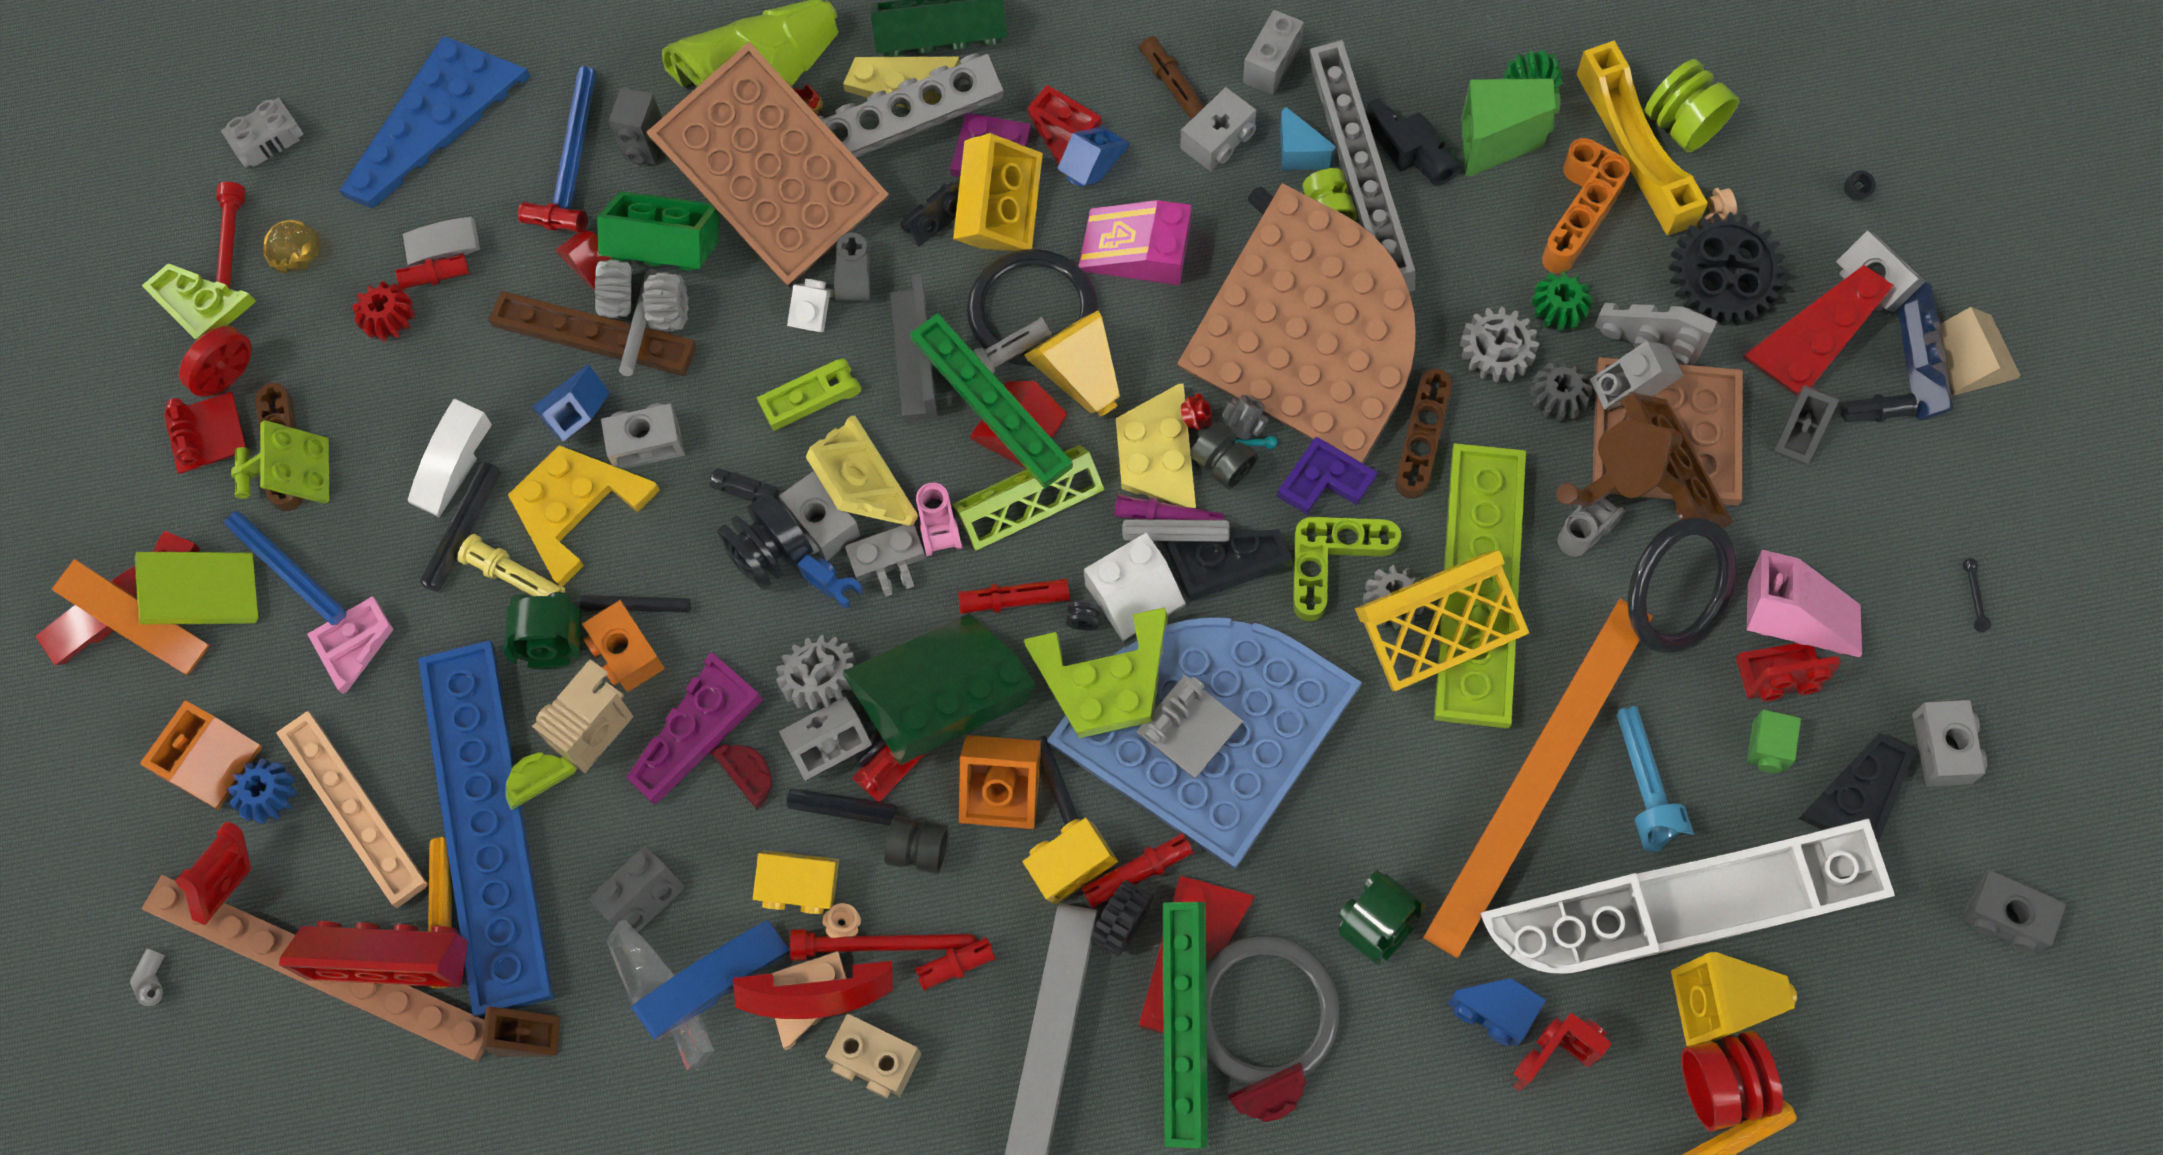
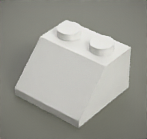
[1084,533,1186,643]

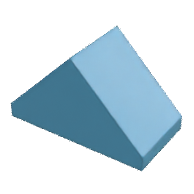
[1280,107,1336,171]

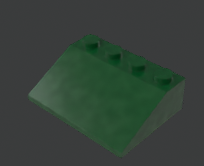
[843,614,1035,765]

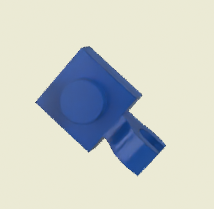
[797,554,863,609]

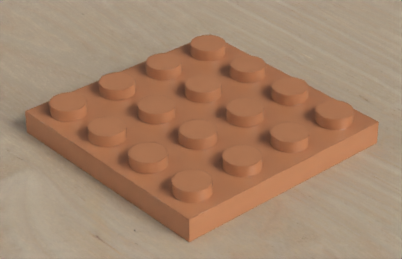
[1592,357,1743,506]

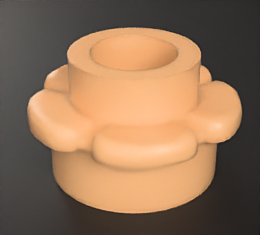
[1708,188,1737,216]
[822,903,861,938]

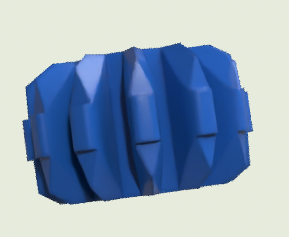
[227,758,298,824]

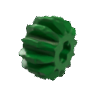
[1503,49,1563,93]
[1531,270,1593,333]

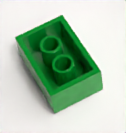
[597,191,719,271]

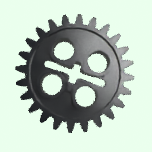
[1668,212,1787,326]

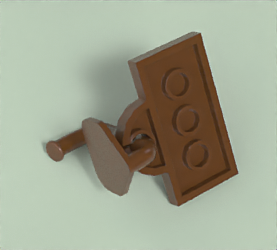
[1556,393,1733,529]

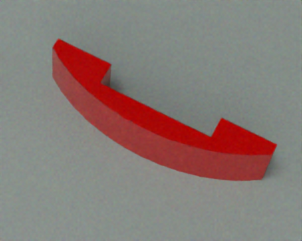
[733,961,893,1019]

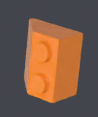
[959,735,1041,829]

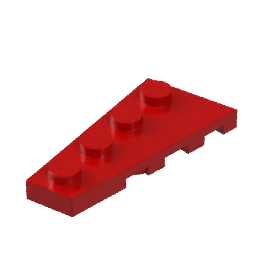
[1743,265,1894,396]
[1139,876,1255,1034]

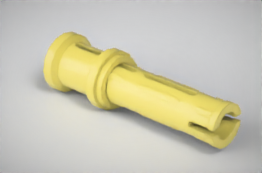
[457,534,565,596]

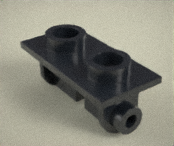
[900,180,960,247]

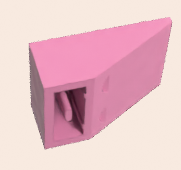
[1747,550,1862,657]

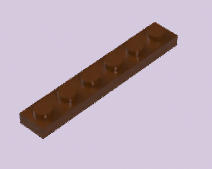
[489,291,697,376]

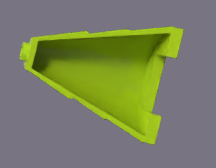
[662,0,838,88]

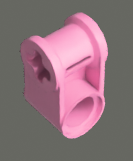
[916,483,962,557]

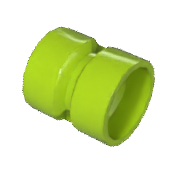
[1302,168,1358,221]

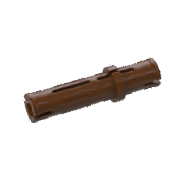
[1139,36,1205,121]

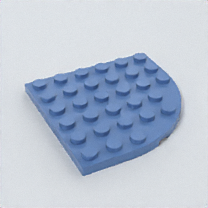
[1047,618,1362,870]

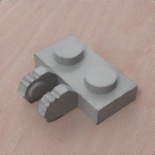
[845,525,926,597]

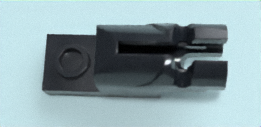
[1366,98,1461,186]

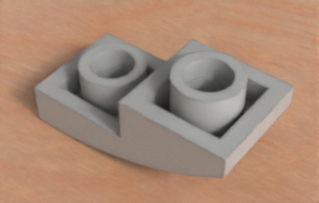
[403,217,480,266]

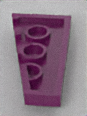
[626,652,763,806]

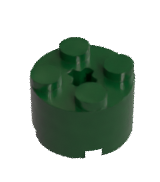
[504,592,581,670]
[1338,870,1426,966]

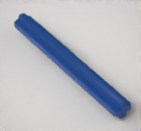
[553,66,597,209]
[225,511,347,625]

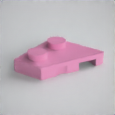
[308,596,393,694]

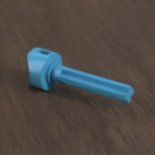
[1617,706,1694,852]

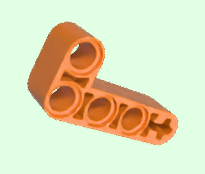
[1542,138,1630,274]

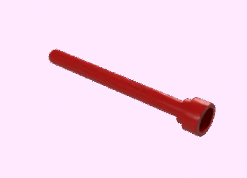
[216,182,246,289]
[790,929,978,961]

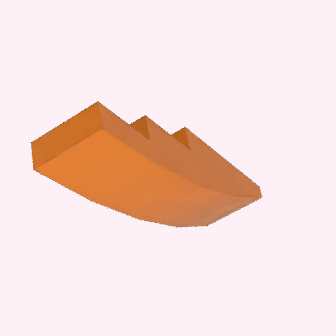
[52,559,211,675]

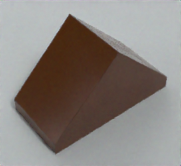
[482,1006,560,1057]

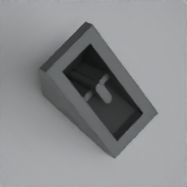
[1774,385,1839,464]

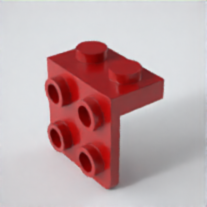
[1736,643,1841,702]
[1513,1012,1612,1092]

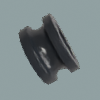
[1066,602,1100,631]

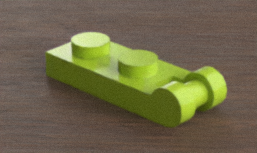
[756,358,862,431]

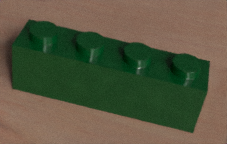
[870,0,1008,57]

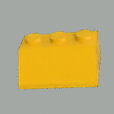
[953,133,1043,252]

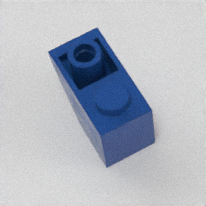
[532,364,610,441]
[1448,978,1546,1047]

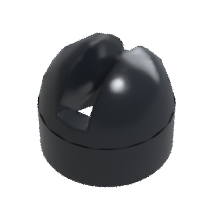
[1843,170,1876,201]

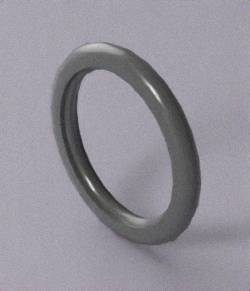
[1206,935,1340,1085]

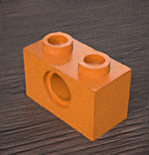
[582,600,665,693]

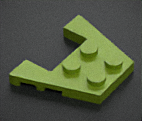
[1024,607,1168,738]

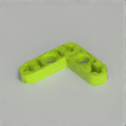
[1293,517,1401,622]

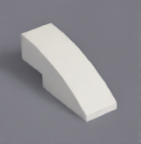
[408,399,492,517]

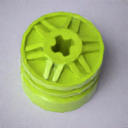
[1645,59,1739,152]

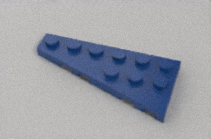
[340,36,531,209]

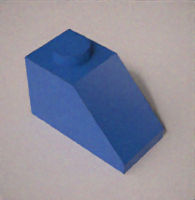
[1057,126,1130,187]

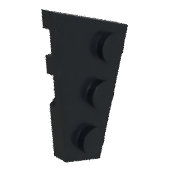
[1164,529,1292,602]
[1798,733,1916,844]

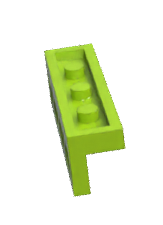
[952,444,1105,551]

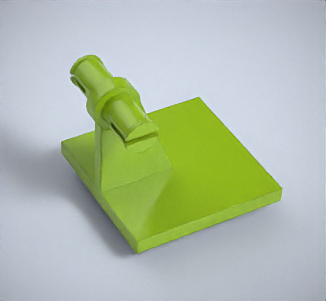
[231,420,329,504]

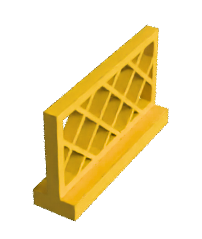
[1355,550,1529,691]

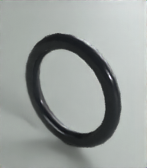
[967,249,1098,366]
[1627,517,1736,653]

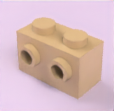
[825,1013,921,1099]

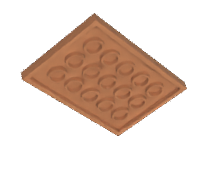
[646,42,889,287]

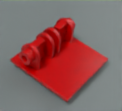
[164,391,247,474]

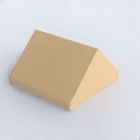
[1939,307,2021,396]

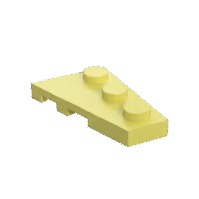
[843,56,960,110]

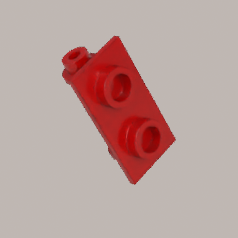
[852,744,926,803]

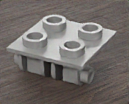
[221,97,304,168]
[1136,675,1243,779]

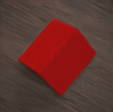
[970,381,1067,469]

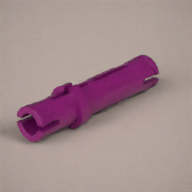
[1114,494,1225,520]

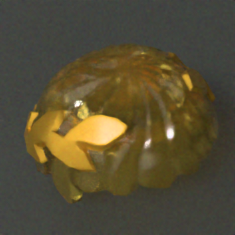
[264,220,321,274]

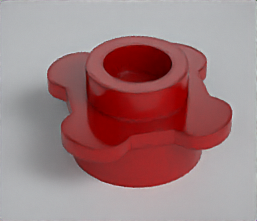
[1181,393,1212,431]

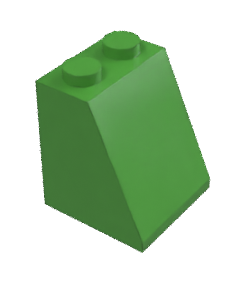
[1461,79,1560,176]

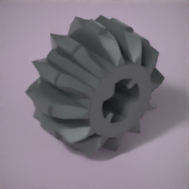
[1530,359,1593,422]

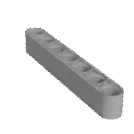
[1005,903,1098,1155]

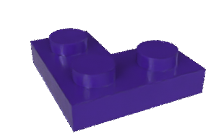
[1277,436,1378,515]

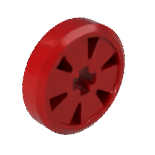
[179,326,252,397]

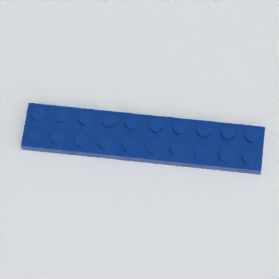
[418,640,554,1018]

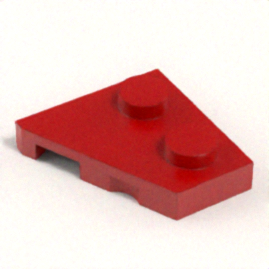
[1027,85,1102,165]

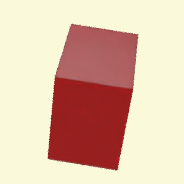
[556,230,612,291]

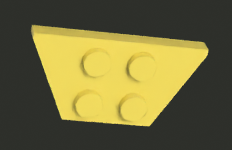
[1116,383,1196,508]
[806,416,919,526]

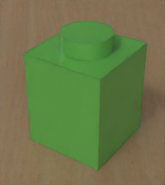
[1747,710,1801,773]

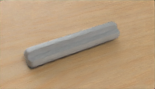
[1122,519,1230,542]

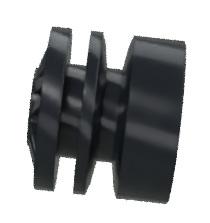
[717,492,814,590]

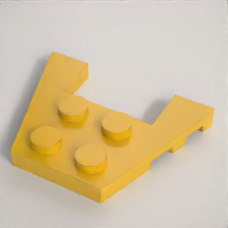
[508,445,660,587]

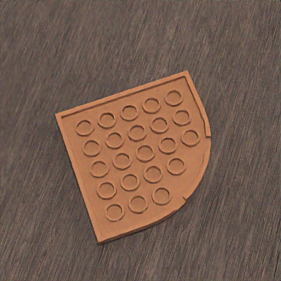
[1177,183,1416,464]

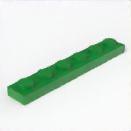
[910,313,1073,489]
[1163,902,1208,1148]

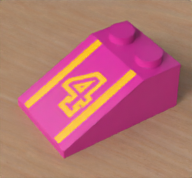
[1079,200,1192,285]

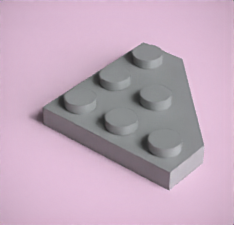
[1595,303,1717,366]

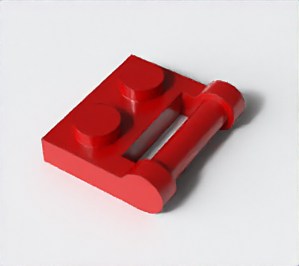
[176,822,251,925]

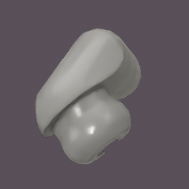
[130,948,165,1006]

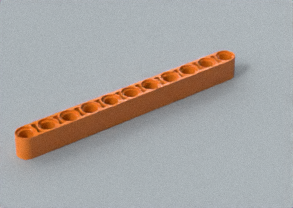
[1423,598,1654,958]

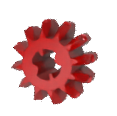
[352,281,415,342]

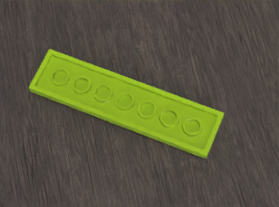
[1434,443,1526,728]

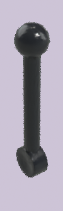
[1962,558,1991,633]

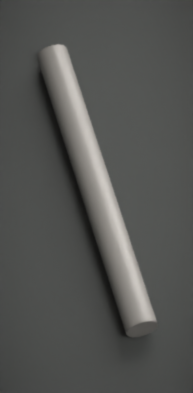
[619,269,658,376]

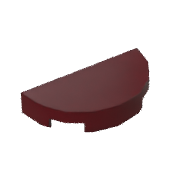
[711,744,772,810]
[1228,1062,1306,1122]

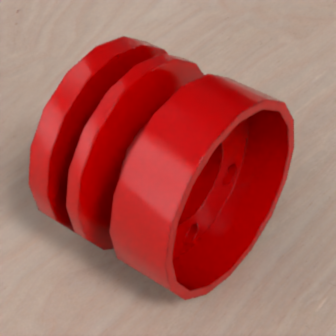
[1681,1030,1783,1132]

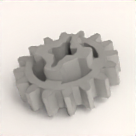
[1460,307,1539,382]
[776,635,858,710]

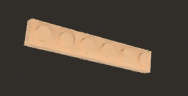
[276,711,429,908]

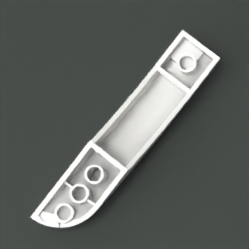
[1481,819,1895,974]

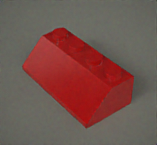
[279,921,468,988]

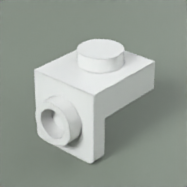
[787,279,835,332]

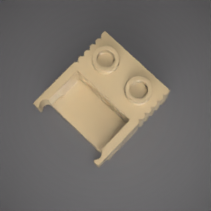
[532,659,634,774]

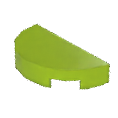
[505,752,577,811]

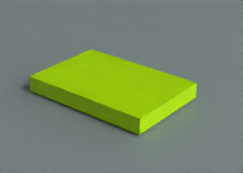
[135,552,258,624]

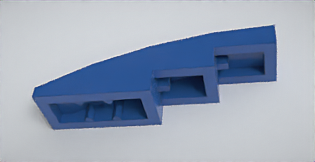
[631,919,790,1039]

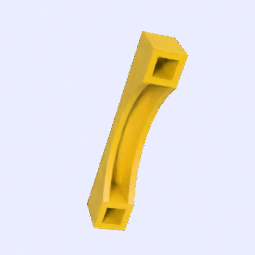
[1576,40,1708,236]

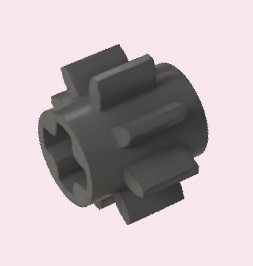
[1222,395,1269,439]

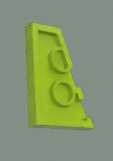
[142,263,256,340]

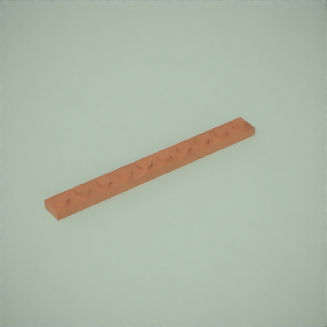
[141,875,485,1062]

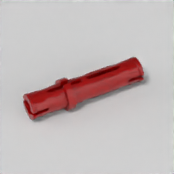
[958,578,1070,614]
[1081,832,1194,909]

